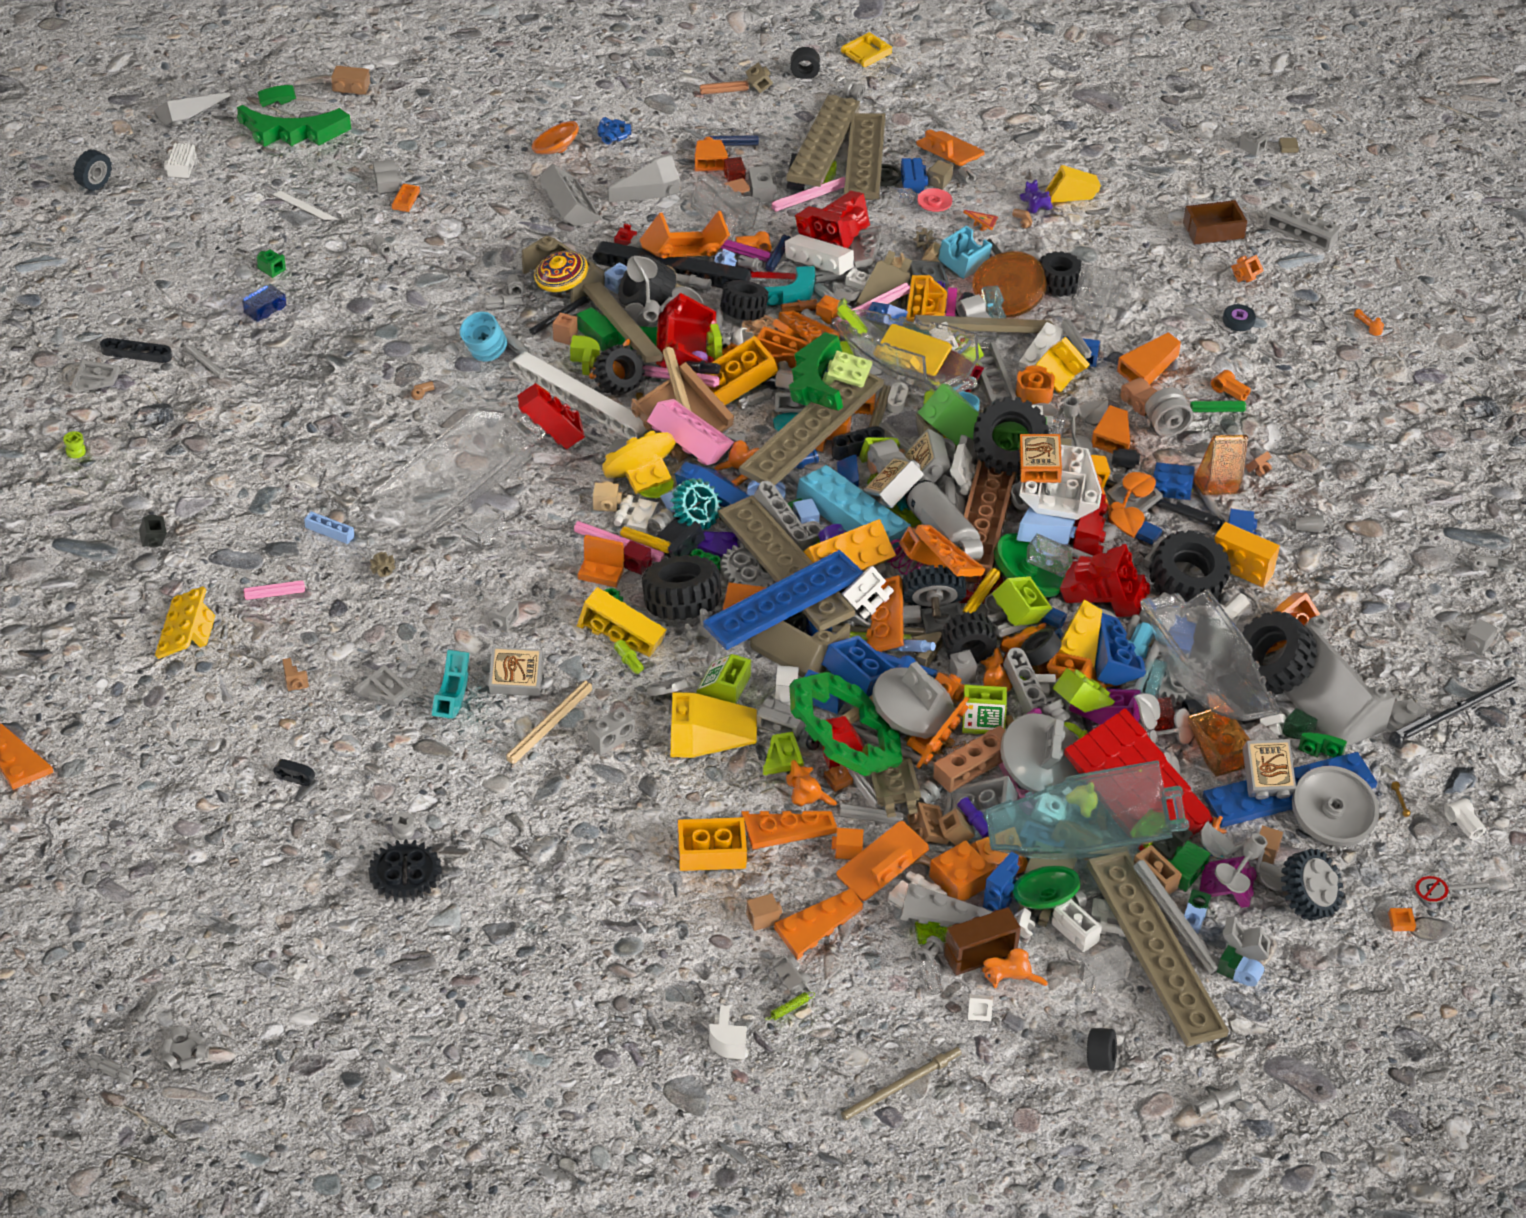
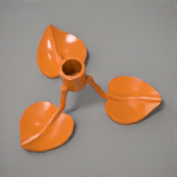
[1097,472,1156,538]

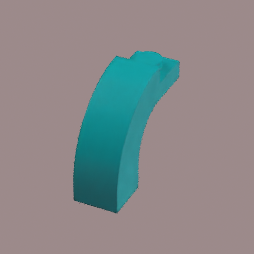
[764,266,815,306]
[432,649,470,719]

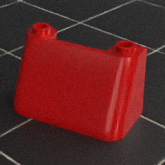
[656,293,717,369]

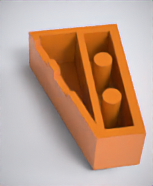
[757,326,809,369]

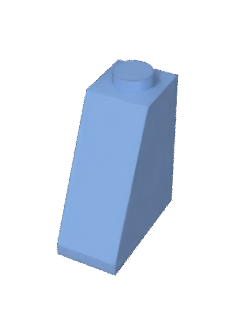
[1017,506,1077,545]

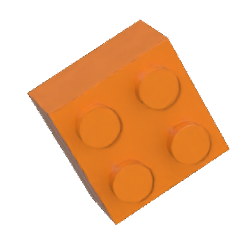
[929,840,994,901]

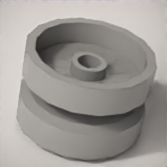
[1145,387,1194,437]

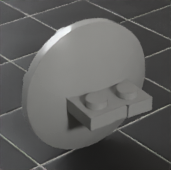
[872,662,954,739]
[1001,713,1079,795]

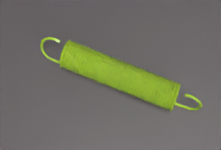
[765,992,815,1021]

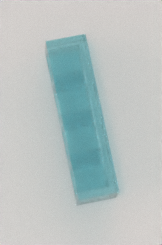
[1145,659,1168,699]

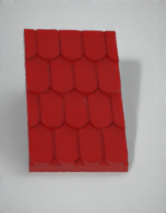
[1064,708,1213,851]

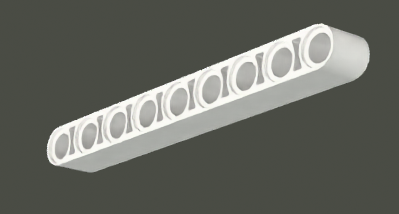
[509,351,648,439]

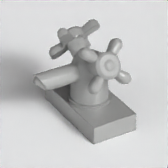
[685,609,722,656]

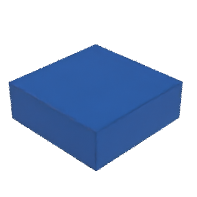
[1135,521,1162,545]

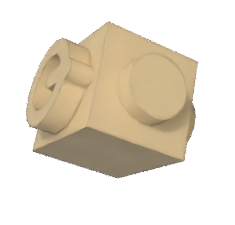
[593,481,622,512]

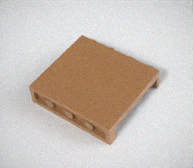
[631,362,734,463]

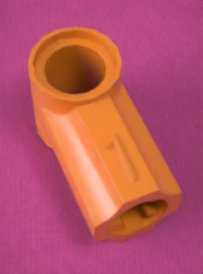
[735,231,772,252]
[1211,370,1251,401]

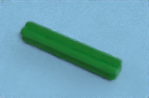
[1190,401,1246,412]

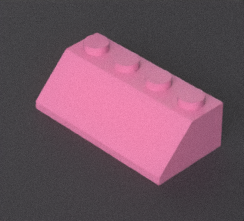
[647,399,734,465]

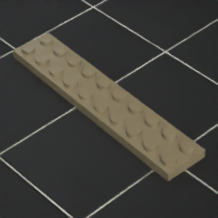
[786,95,860,187]
[739,373,884,485]
[718,495,855,632]
[1087,851,1229,1047]

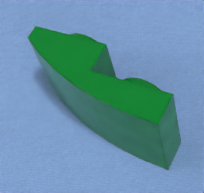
[258,85,296,107]
[1298,733,1347,758]

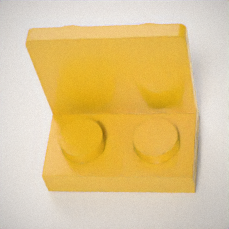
[1035,337,1090,393]

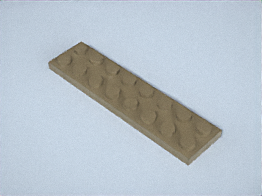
[844,113,886,200]

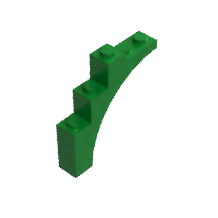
[237,105,351,147]
[576,307,657,354]
[789,332,843,411]

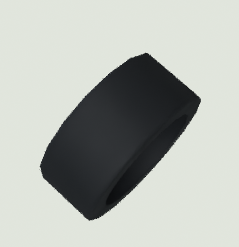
[1020,628,1062,666]

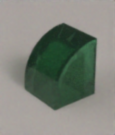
[1282,708,1318,739]

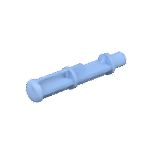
[885,640,936,652]

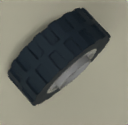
[73,149,112,191]

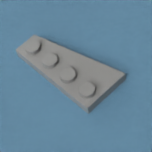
[850,225,883,268]
[900,883,993,927]

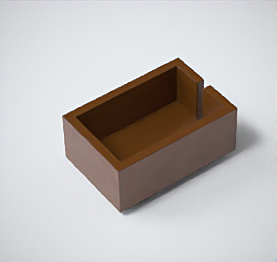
[1183,200,1247,244]
[944,907,1021,976]

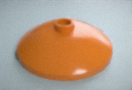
[531,121,579,155]

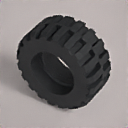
[973,397,1049,476]
[1149,530,1231,609]
[642,555,722,621]
[1233,611,1317,694]

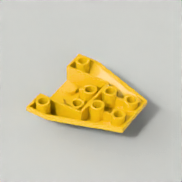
[670,692,757,758]

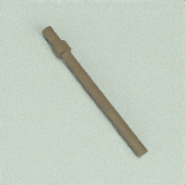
[841,1047,962,1121]

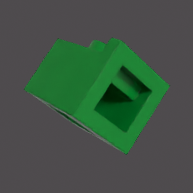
[256,249,286,278]

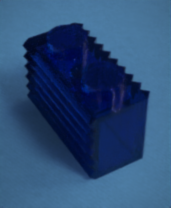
[242,283,286,322]

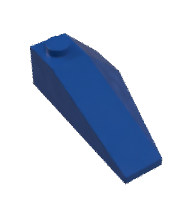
[675,462,750,507]
[1095,613,1146,686]

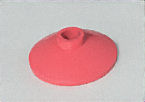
[917,188,953,212]

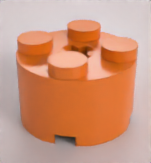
[1015,365,1055,405]

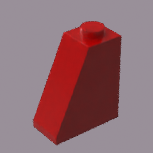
[823,716,865,769]

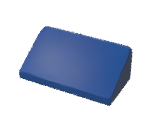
[837,455,859,487]

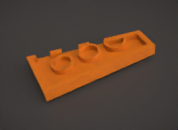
[778,310,840,343]
[915,525,985,577]
[866,575,904,652]
[0,723,53,790]
[741,811,837,850]
[774,888,863,960]

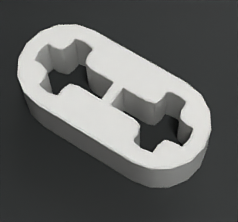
[887,382,908,413]

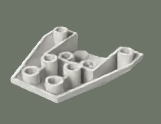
[1019,445,1102,520]

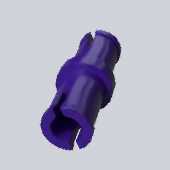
[957,797,994,839]

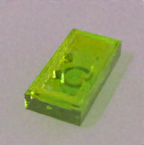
[914,921,952,945]

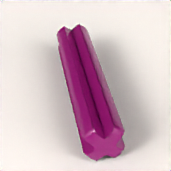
[721,239,771,262]

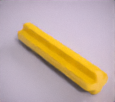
[620,526,671,553]
[963,568,1000,614]

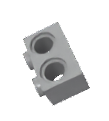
[587,707,635,755]

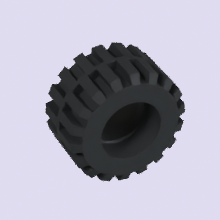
[1036,251,1083,297]
[720,280,769,320]
[593,345,645,395]
[941,612,997,664]

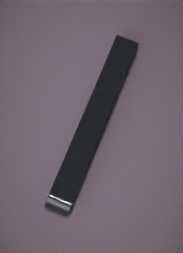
[592,241,752,289]

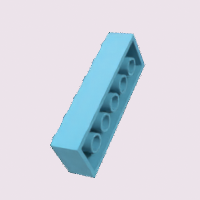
[796,465,911,551]

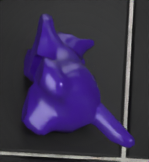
[1019,180,1053,214]

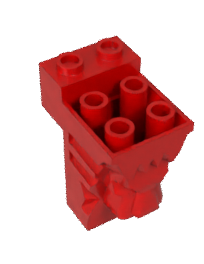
[795,190,870,249]
[1069,494,1108,560]
[1060,544,1150,617]

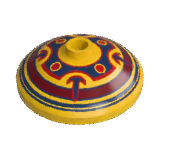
[534,251,588,292]

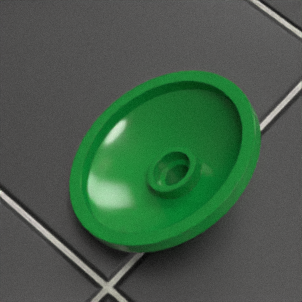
[1013,866,1080,909]

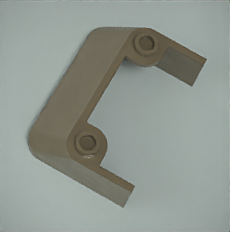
[522,236,606,303]
[750,621,850,677]

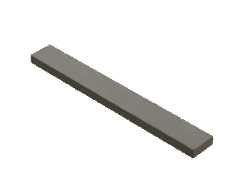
[583,282,663,363]
[914,315,1054,333]

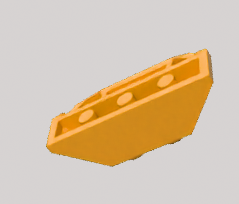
[906,275,947,325]

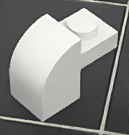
[775,665,799,705]
[709,1005,747,1059]

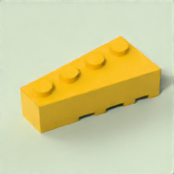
[577,587,667,657]

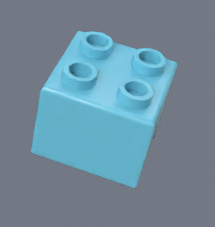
[938,225,992,279]

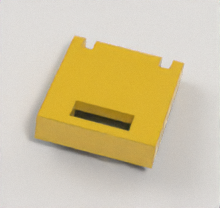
[841,32,892,67]

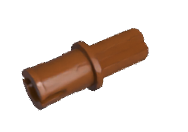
[781,298,817,314]

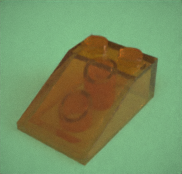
[1193,435,1248,495]
[1188,705,1251,777]

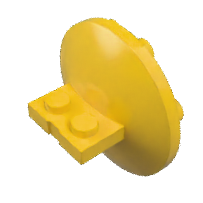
[602,431,675,494]

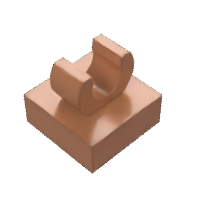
[1245,451,1272,477]

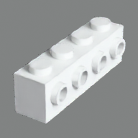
[785,234,854,275]

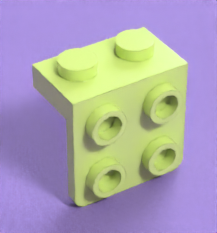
[822,351,872,387]

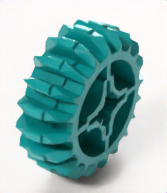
[670,478,722,530]

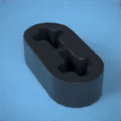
[273,759,315,786]

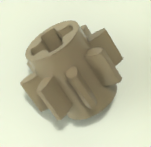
[913,228,937,251]
[370,552,396,577]

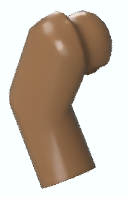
[411,381,435,400]

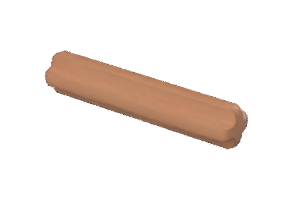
[699,80,749,94]

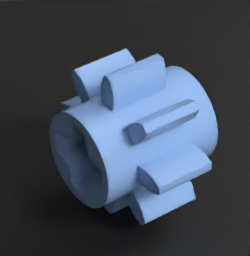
[714,249,737,266]

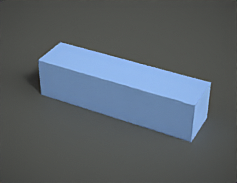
[304,511,355,544]

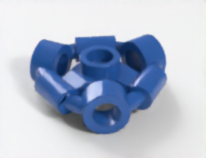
[597,117,631,145]

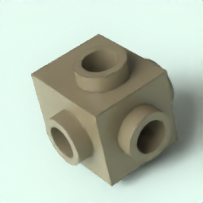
[745,62,774,93]

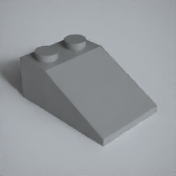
[945,776,1018,829]

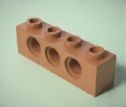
[933,726,1005,793]

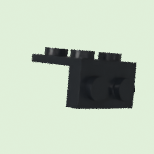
[656,517,705,558]

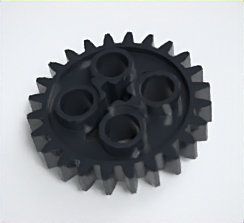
[368,839,442,903]

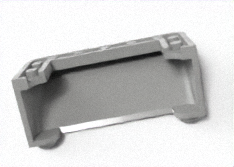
[1268,614,1395,747]

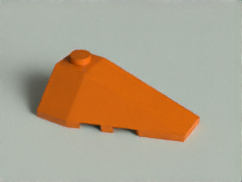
[1266,593,1320,654]

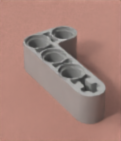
[754,481,823,550]
[1003,648,1070,716]

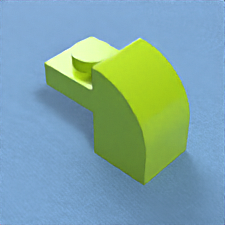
[570,335,600,376]

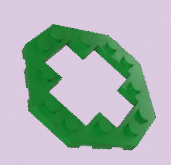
[789,672,903,776]

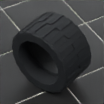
[618,255,676,307]

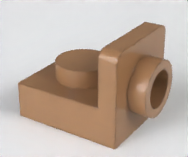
[282,658,309,691]

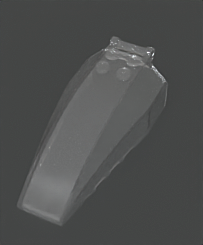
[832,309,979,393]

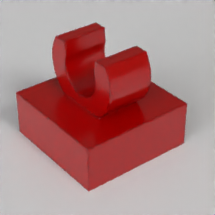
[614,224,637,245]

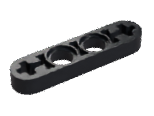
[100,338,172,363]

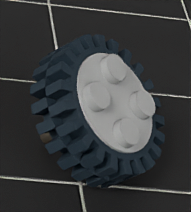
[902,565,967,619]
[1281,848,1344,921]

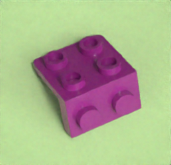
[1199,856,1257,908]

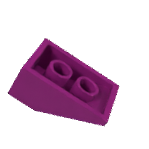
[1069,689,1141,725]

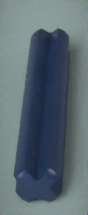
[709,135,759,146]
[765,234,791,272]

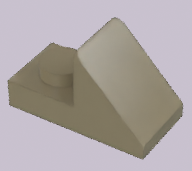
[912,632,943,667]

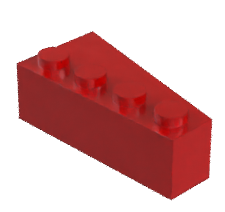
[517,383,585,449]

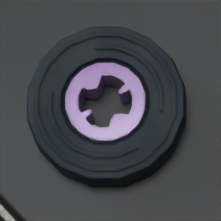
[1222,304,1256,331]

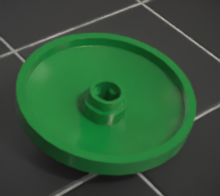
[994,533,1067,597]

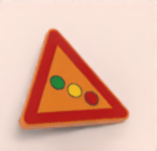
[963,210,998,231]

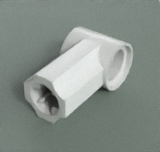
[1212,593,1250,630]
[1444,798,1486,840]

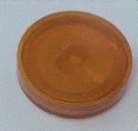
[972,251,1047,318]

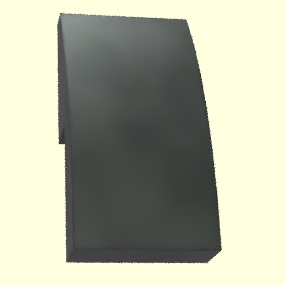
[1151,819,1193,860]

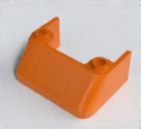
[640,211,730,258]

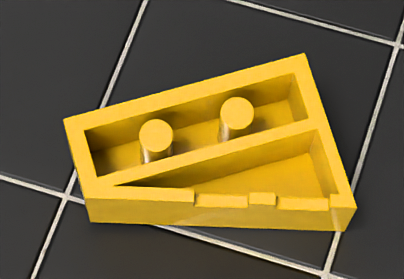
[1058,600,1102,668]

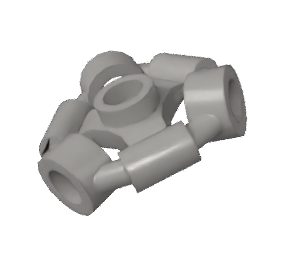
[160,1027,209,1071]

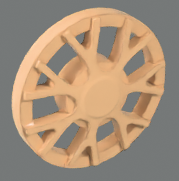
[742,315,776,337]

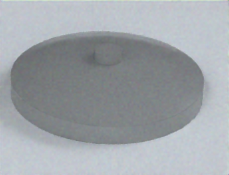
[1292,766,1379,847]

